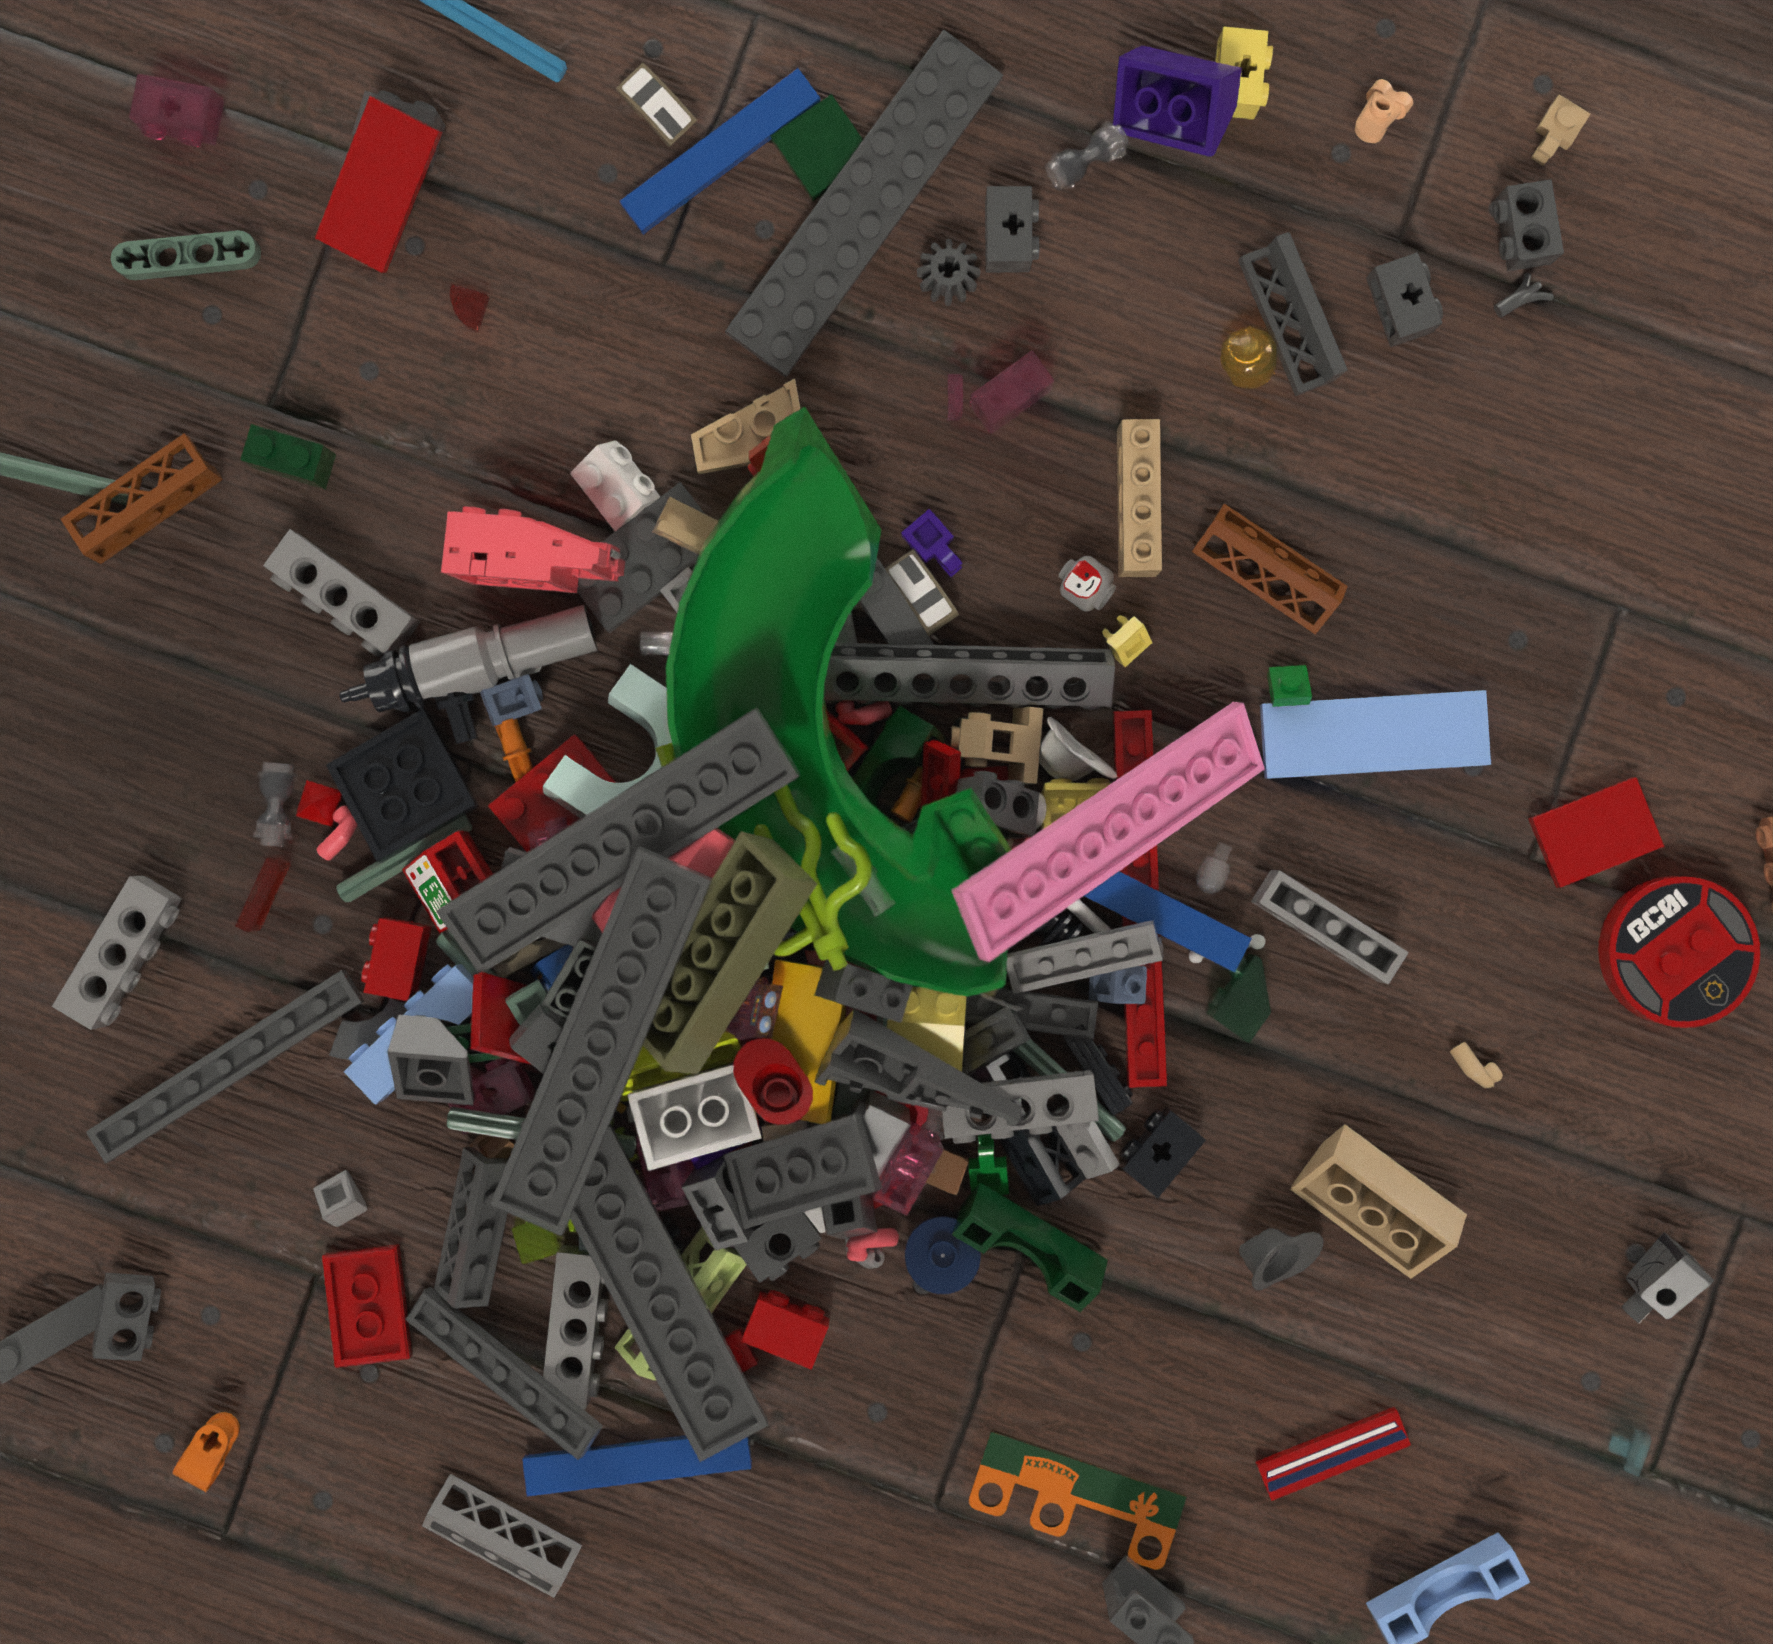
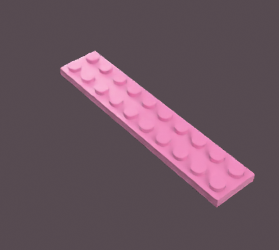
[952,702,1265,962]

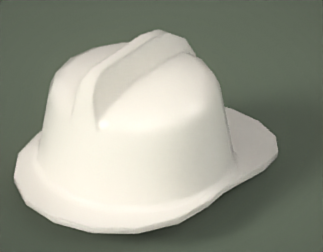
[1039,717,1117,781]

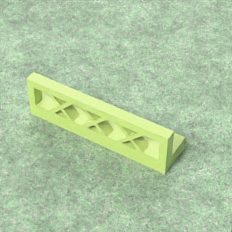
[614,1227,747,1381]

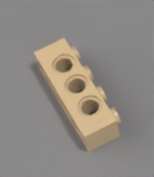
[1117,419,1162,577]

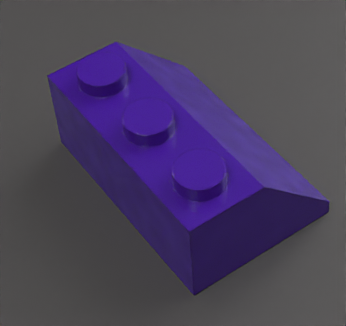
[1112,45,1242,157]

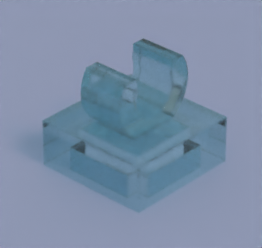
[1608,1429,1652,1477]

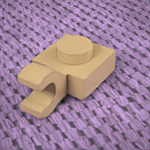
[1531,94,1590,166]

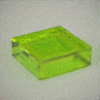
[511,1222,560,1265]

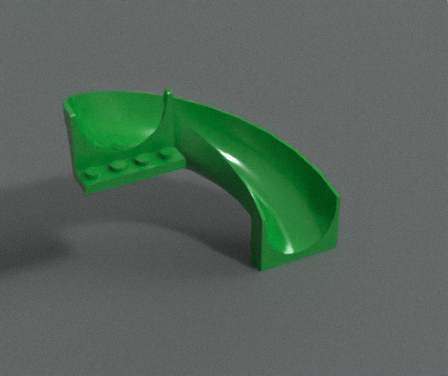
[666,407,1012,996]

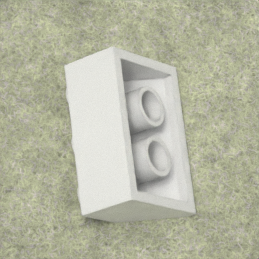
[627,1062,762,1171]

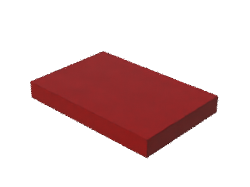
[1528,777,1664,888]
[322,1244,413,1368]

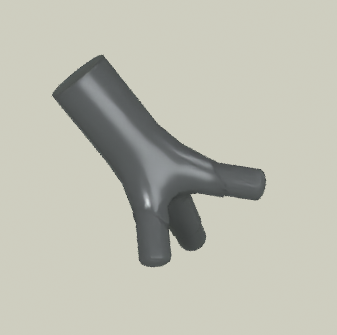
[1494,273,1554,318]

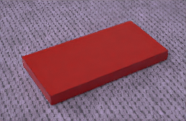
[315,96,443,273]

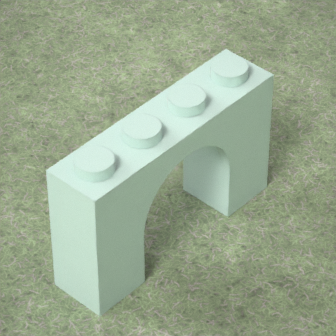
[543,664,672,818]

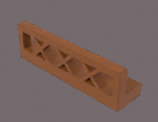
[60,433,223,564]
[1192,504,1348,635]

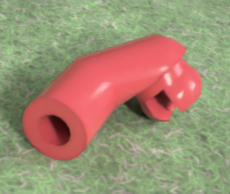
[316,805,358,861]
[846,1228,899,1261]

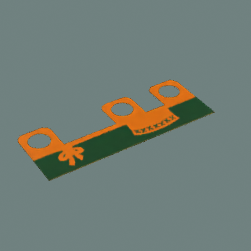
[969,1432,1187,1570]

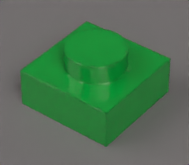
[1267,665,1312,707]

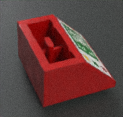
[402,831,493,934]

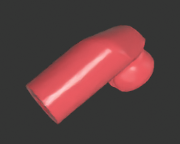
[835,700,892,725]

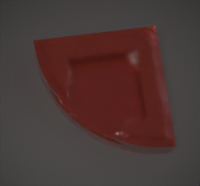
[450,283,489,333]

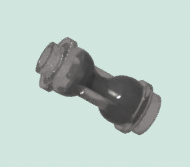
[1045,121,1128,191]
[253,762,297,847]

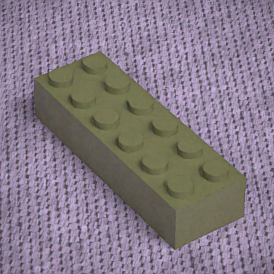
[643,832,817,1074]

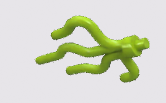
[754,784,873,971]

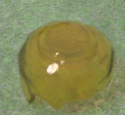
[1220,326,1278,389]

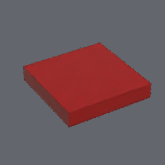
[470,972,530,1064]

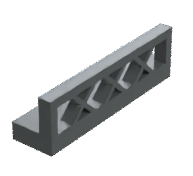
[1238,232,1348,396]
[434,1147,509,1308]

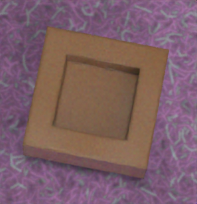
[470,1134,516,1158]

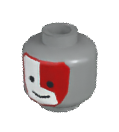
[1058,556,1116,612]

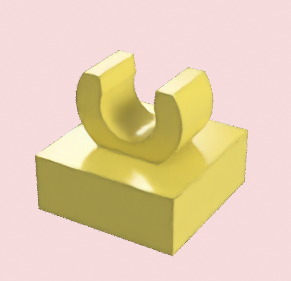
[1102,616,1153,667]

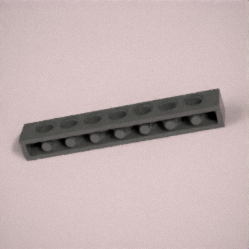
[824,643,1115,710]

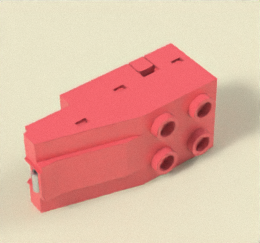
[441,506,625,593]

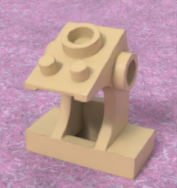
[950,707,1043,784]

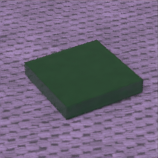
[770,94,863,201]

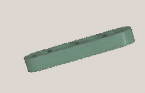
[111,230,261,280]

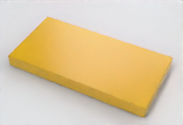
[765,959,846,1124]

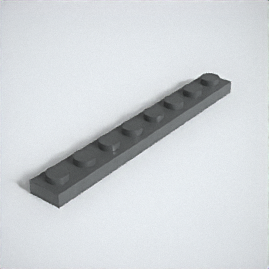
[86,970,365,1164]

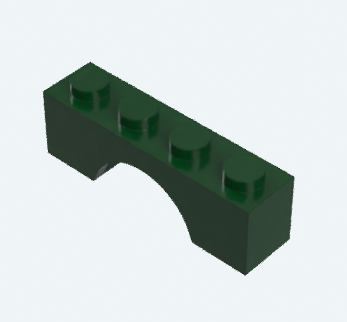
[851,706,947,808]
[952,1182,1108,1312]

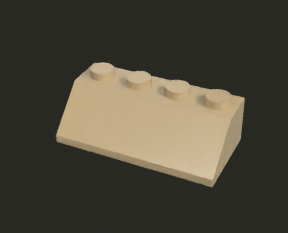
[1290,1125,1467,1279]

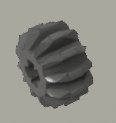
[917,239,981,306]

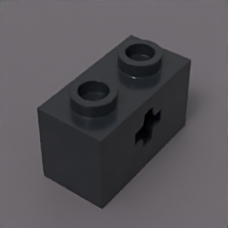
[1119,1106,1206,1198]

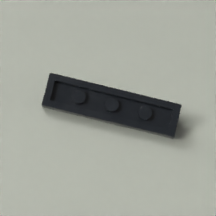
[970,1050,1086,1206]

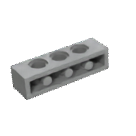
[263,529,420,658]
[1251,870,1409,985]
[52,876,182,1030]
[942,1070,1099,1143]
[543,1245,608,1409]

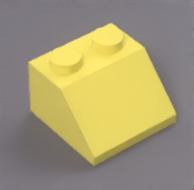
[887,987,966,1072]

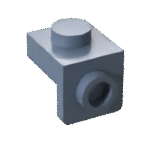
[480,674,543,727]

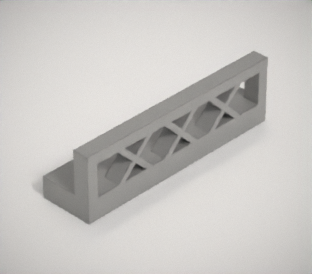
[1007,920,1164,994]
[422,1474,582,1598]

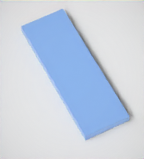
[1260,690,1491,779]

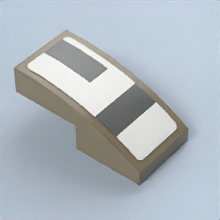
[615,63,697,147]
[885,549,959,636]

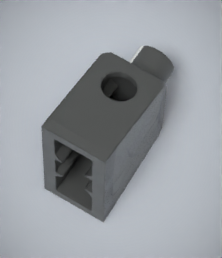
[1621,1232,1715,1323]

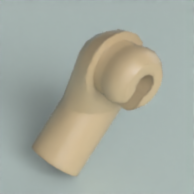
[1450,1042,1503,1088]

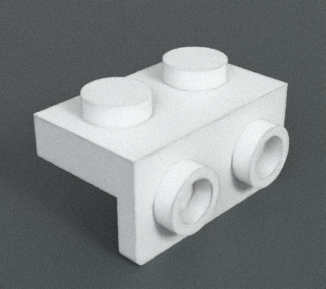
[570,441,660,532]

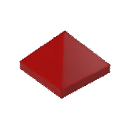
[296,780,342,827]

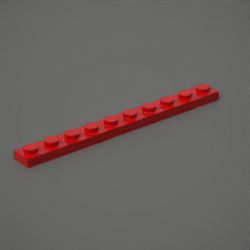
[1112,710,1167,1088]

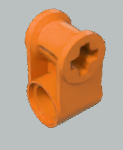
[172,1412,240,1492]

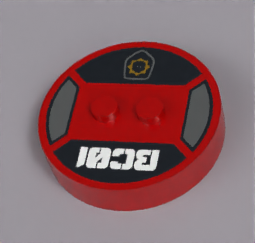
[1598,876,1760,1028]

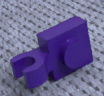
[901,509,962,577]

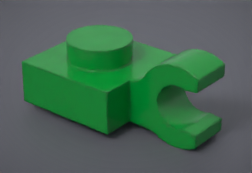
[969,1133,1009,1195]

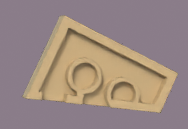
[691,379,800,474]

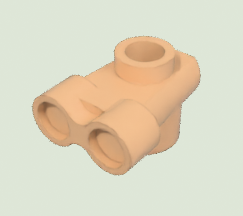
[1355,79,1413,143]

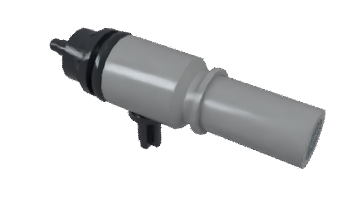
[339,605,598,744]

